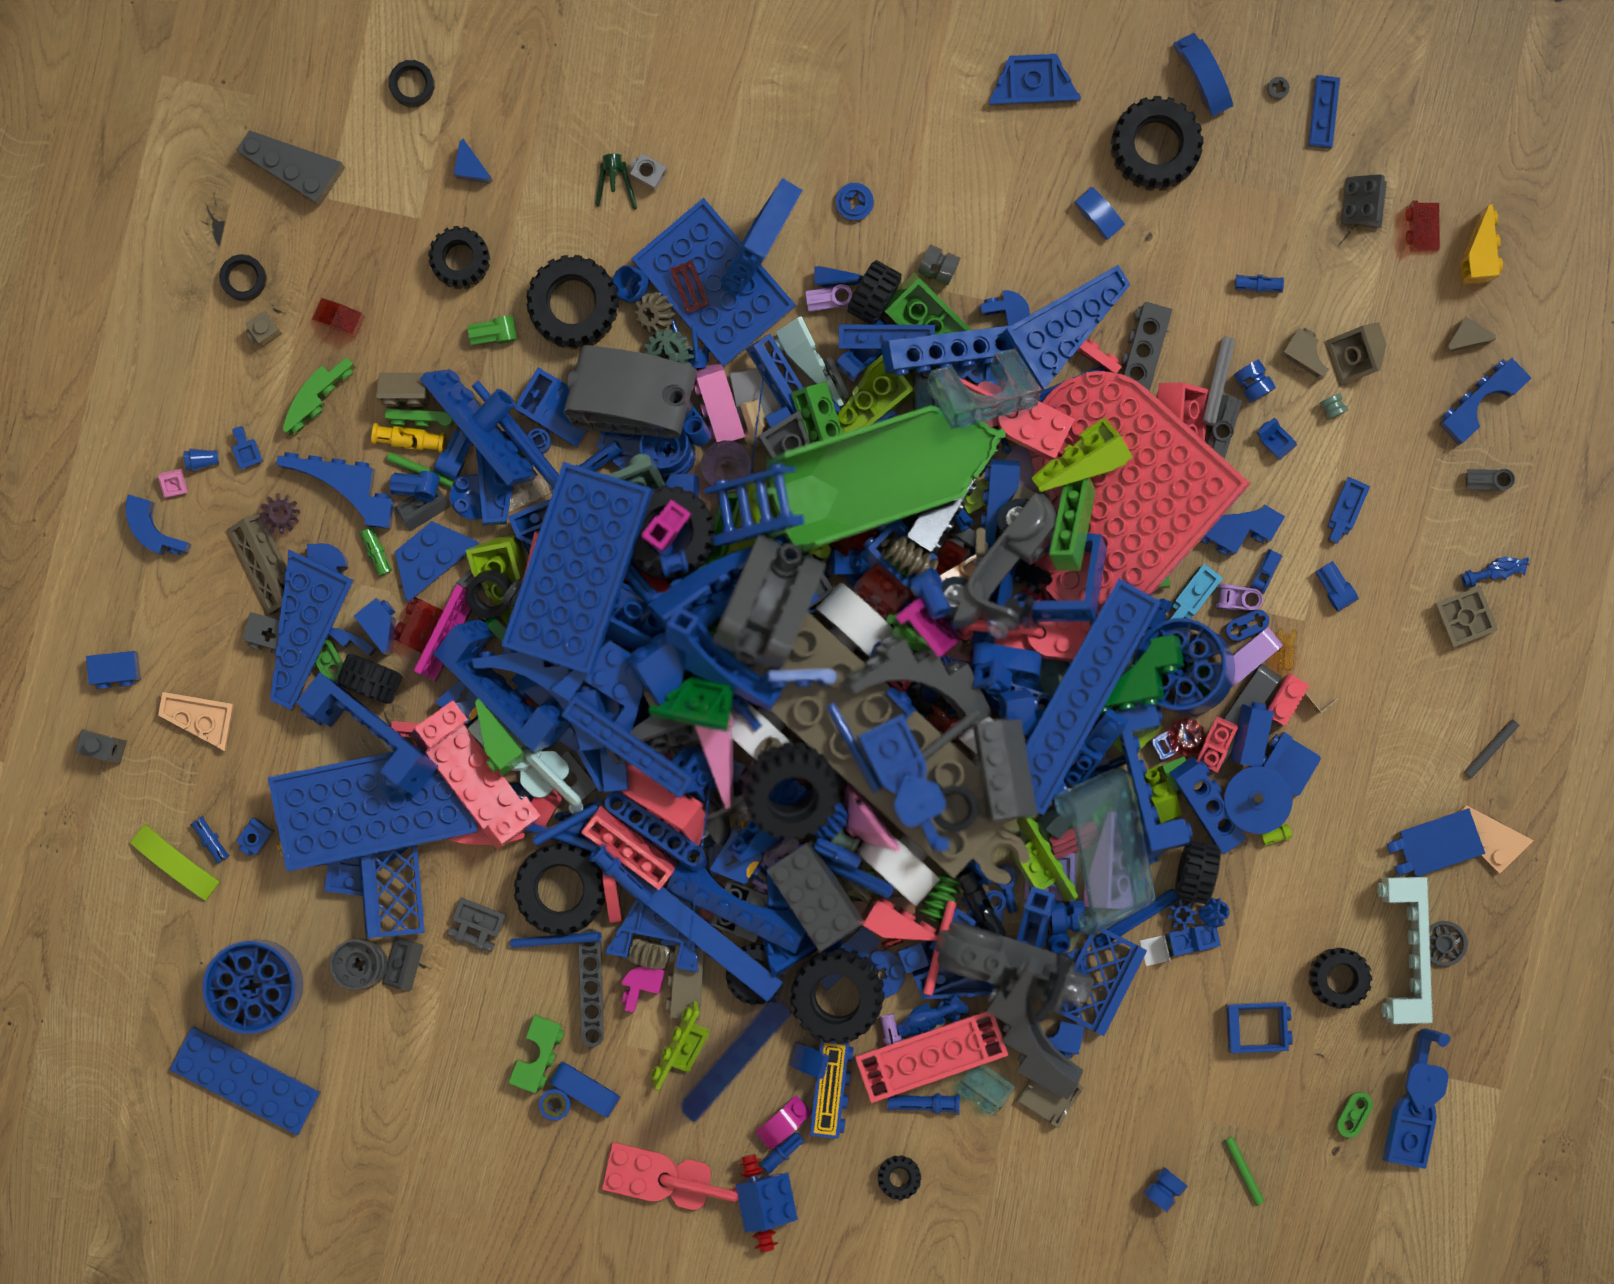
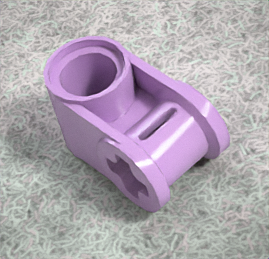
[1215,584,1263,612]

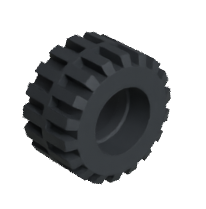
[428,226,490,289]
[848,260,902,325]
[336,654,403,704]
[1175,840,1221,905]
[725,944,786,1005]
[1309,948,1373,1009]

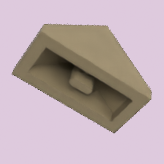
[1444,317,1496,353]

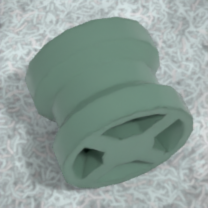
[1319,393,1348,420]

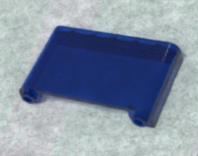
[681,998,793,1124]

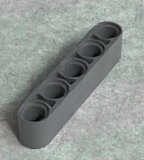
[1196,664,1281,773]
[579,928,605,1047]

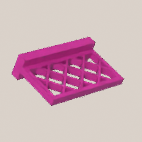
[414,585,479,681]
[896,598,961,657]

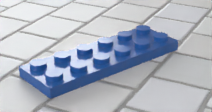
[170,1026,321,1135]

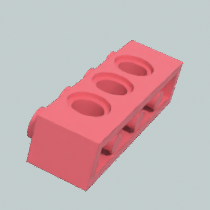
[581,806,678,890]

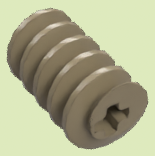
[883,537,938,577]

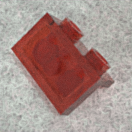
[1405,201,1440,251]
[854,562,913,619]
[394,597,443,653]

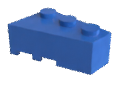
[912,965,995,999]

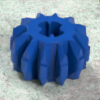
[814,802,849,840]

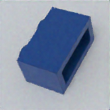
[86,651,141,689]

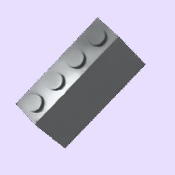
[973,720,1038,824]

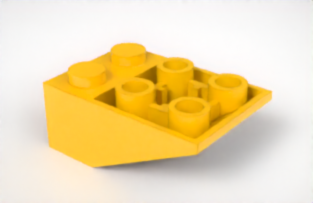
[1460,204,1503,285]

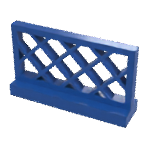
[359,846,425,938]
[1052,923,1147,1036]

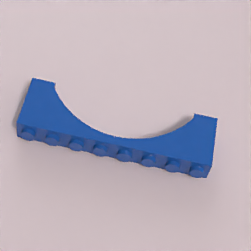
[627,557,819,707]

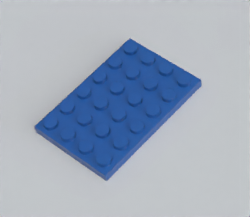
[631,198,796,367]

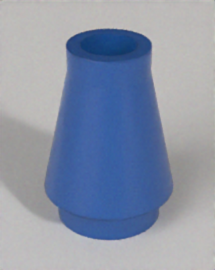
[183,448,219,472]

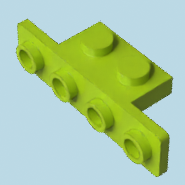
[1010,817,1078,901]
[651,1000,709,1091]

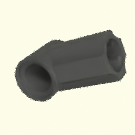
[1466,468,1515,492]

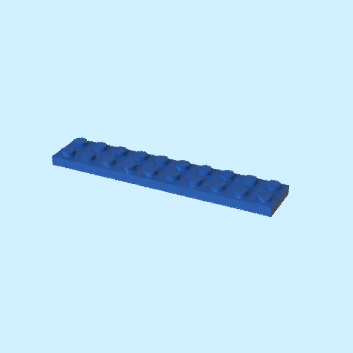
[1026,579,1161,815]

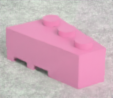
[694,362,745,445]

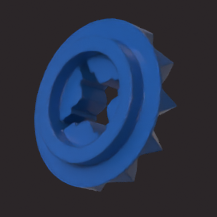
[836,183,874,221]

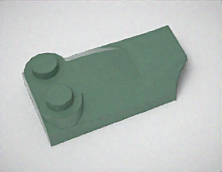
[608,454,665,489]

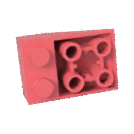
[861,896,938,941]

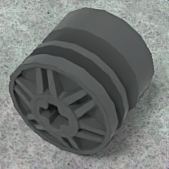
[330,939,388,990]

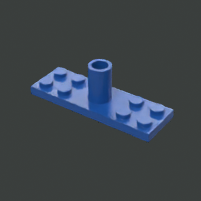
[420,369,538,486]

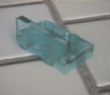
[956,1064,1015,1115]

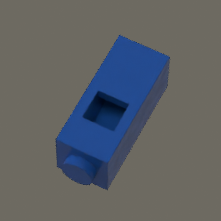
[1230,701,1274,767]

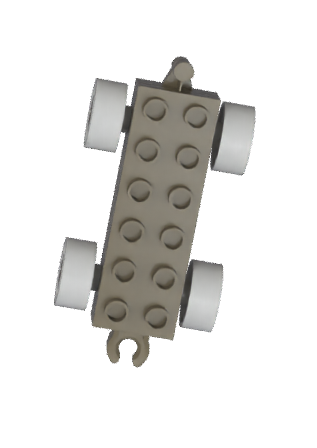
[731,582,1030,906]

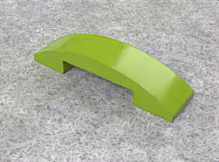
[130,824,221,901]

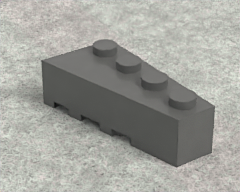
[236,130,345,206]
[756,411,810,460]

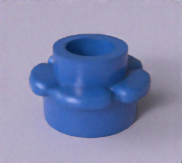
[1047,933,1070,954]

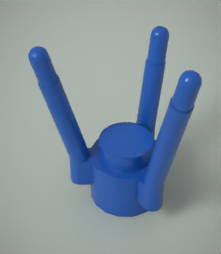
[671,318,709,369]

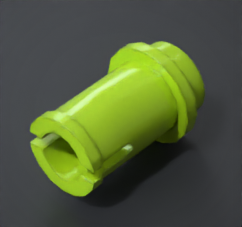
[1261,824,1293,847]

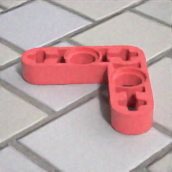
[602,870,622,924]

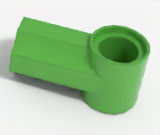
[468,316,517,346]

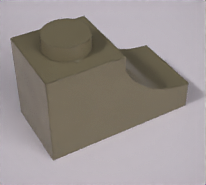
[1281,328,1329,380]

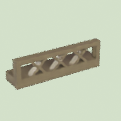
[227,513,287,614]

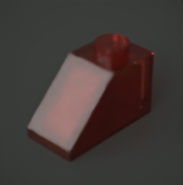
[312,298,365,339]

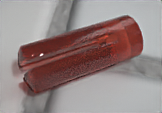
[881,938,903,950]

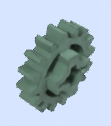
[644,329,694,366]

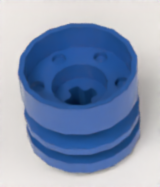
[639,429,696,480]

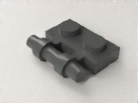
[447,897,506,953]

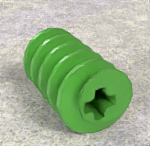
[918,871,961,924]

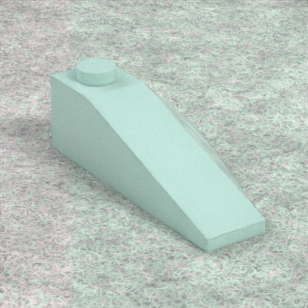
[775,316,844,409]

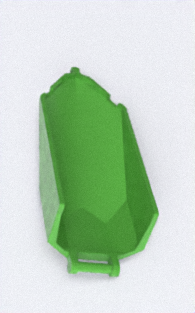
[751,405,1006,553]

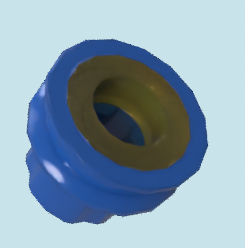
[539,1088,571,1121]

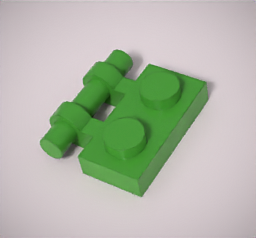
[887,613,933,651]

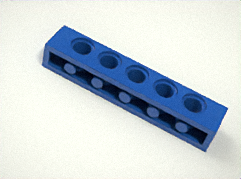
[881,325,1019,376]

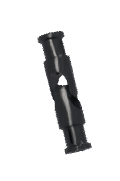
[954,867,1006,936]

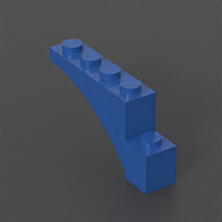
[276,452,395,529]
[1200,504,1285,556]
[665,607,783,711]
[999,689,1067,806]
[1017,886,1056,949]

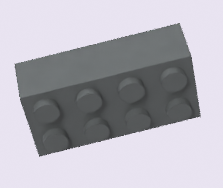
[767,842,866,952]

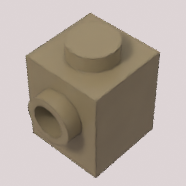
[245,311,282,347]

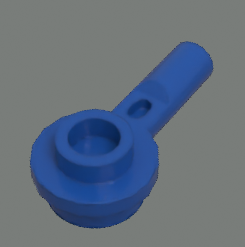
[995,865,1018,913]

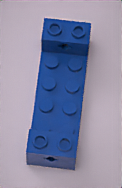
[434,619,572,752]
[296,672,439,796]
[1116,704,1193,855]

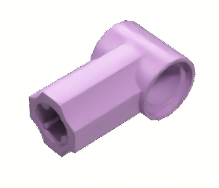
[806,284,853,312]

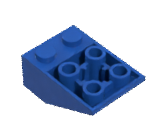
[514,367,587,447]

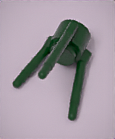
[596,154,637,209]

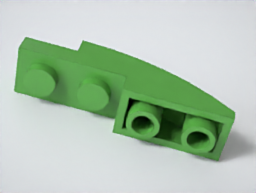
[283,357,356,435]

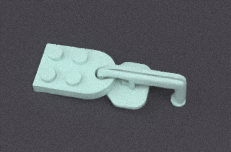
[468,709,583,815]

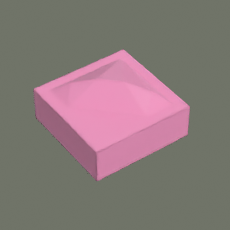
[158,469,188,498]

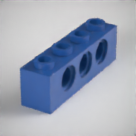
[1169,757,1247,855]

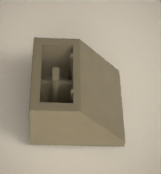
[376,373,430,408]

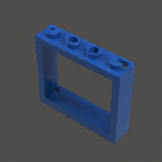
[720,178,803,294]
[997,533,1107,622]

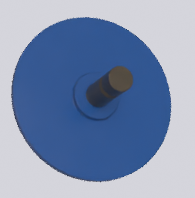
[1225,766,1292,834]

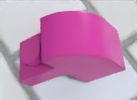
[642,500,691,552]
[622,966,666,1013]
[755,1095,812,1150]

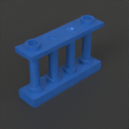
[705,463,805,546]

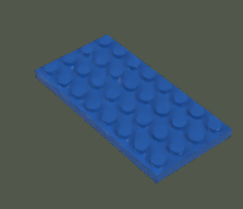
[501,462,654,675]
[267,746,478,873]

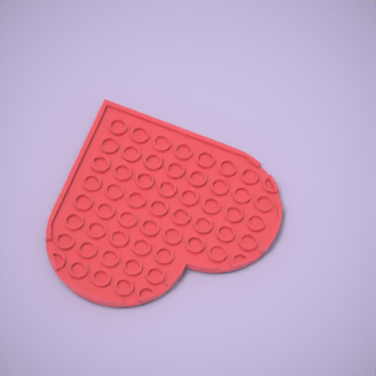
[1029,371,1251,616]

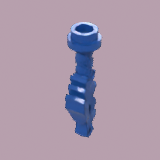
[1461,556,1529,588]

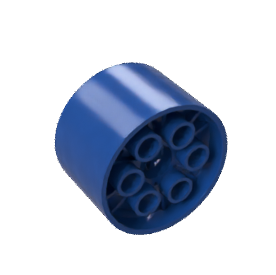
[1135,618,1235,715]
[203,939,303,1034]

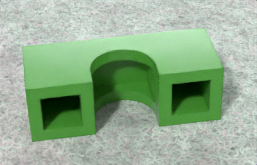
[509,1014,565,1093]

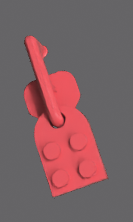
[938,373,1075,460]
[959,616,1097,662]
[602,1142,739,1210]

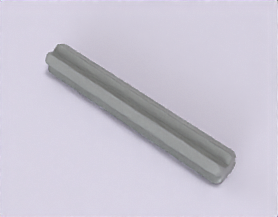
[1202,337,1235,426]

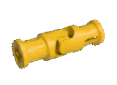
[371,423,446,453]

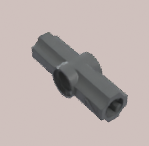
[1208,395,1243,459]

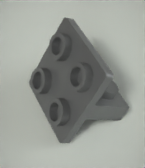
[1341,174,1387,228]

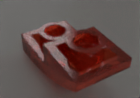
[936,539,968,576]

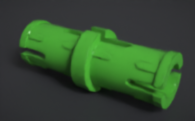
[359,527,392,576]

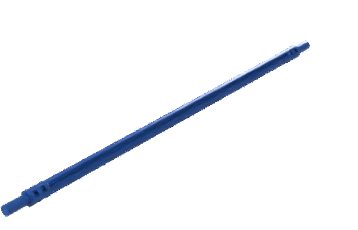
[472,381,762,732]

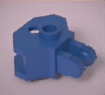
[672,746,716,802]

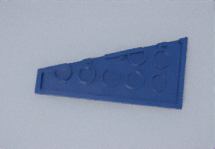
[1004,265,1131,392]
[270,549,354,710]

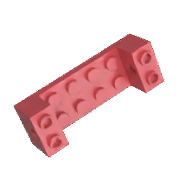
[411,700,540,850]
[855,1009,1008,1103]

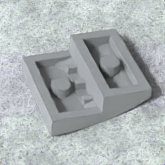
[730,364,781,422]

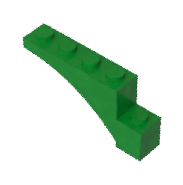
[1099,635,1184,715]

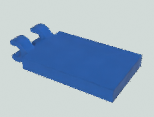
[1387,808,1485,877]

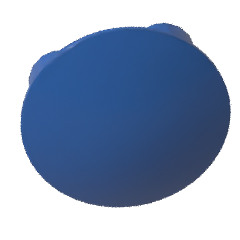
[450,475,482,520]

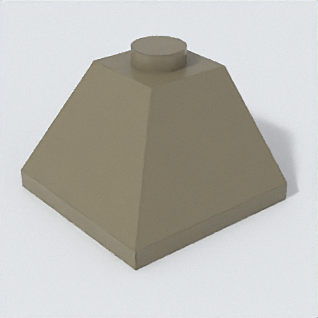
[1326,322,1386,385]

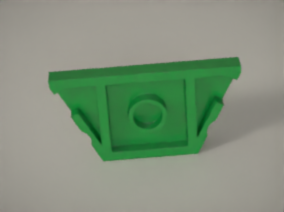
[648,677,733,732]

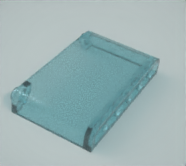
[1054,768,1155,935]

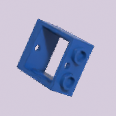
[859,519,938,595]
[1226,1001,1293,1053]

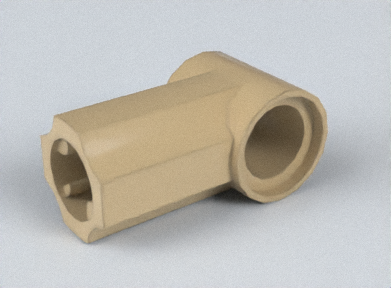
[740,398,771,448]

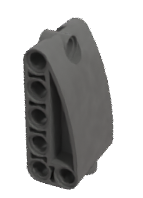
[563,345,698,438]
[712,534,826,671]

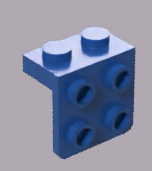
[1262,732,1321,796]

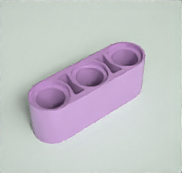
[1231,627,1283,688]

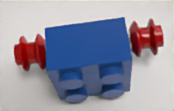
[736,1154,798,1253]

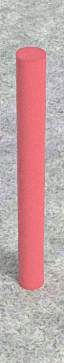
[923,900,957,996]

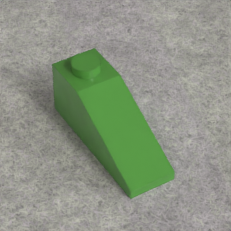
[475,698,525,776]

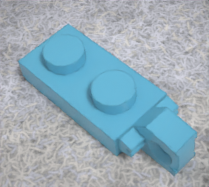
[1169,564,1223,620]

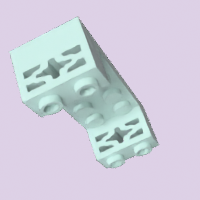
[1377,877,1433,1024]

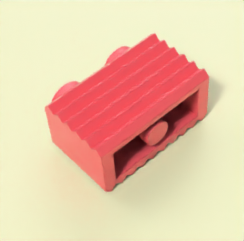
[1266,674,1309,726]

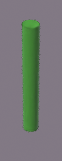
[386,452,455,488]
[1224,1136,1265,1206]

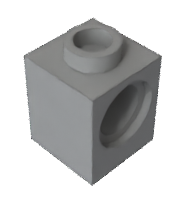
[629,153,667,192]

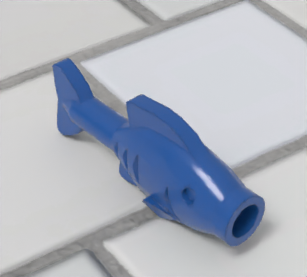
[897,994,969,1038]

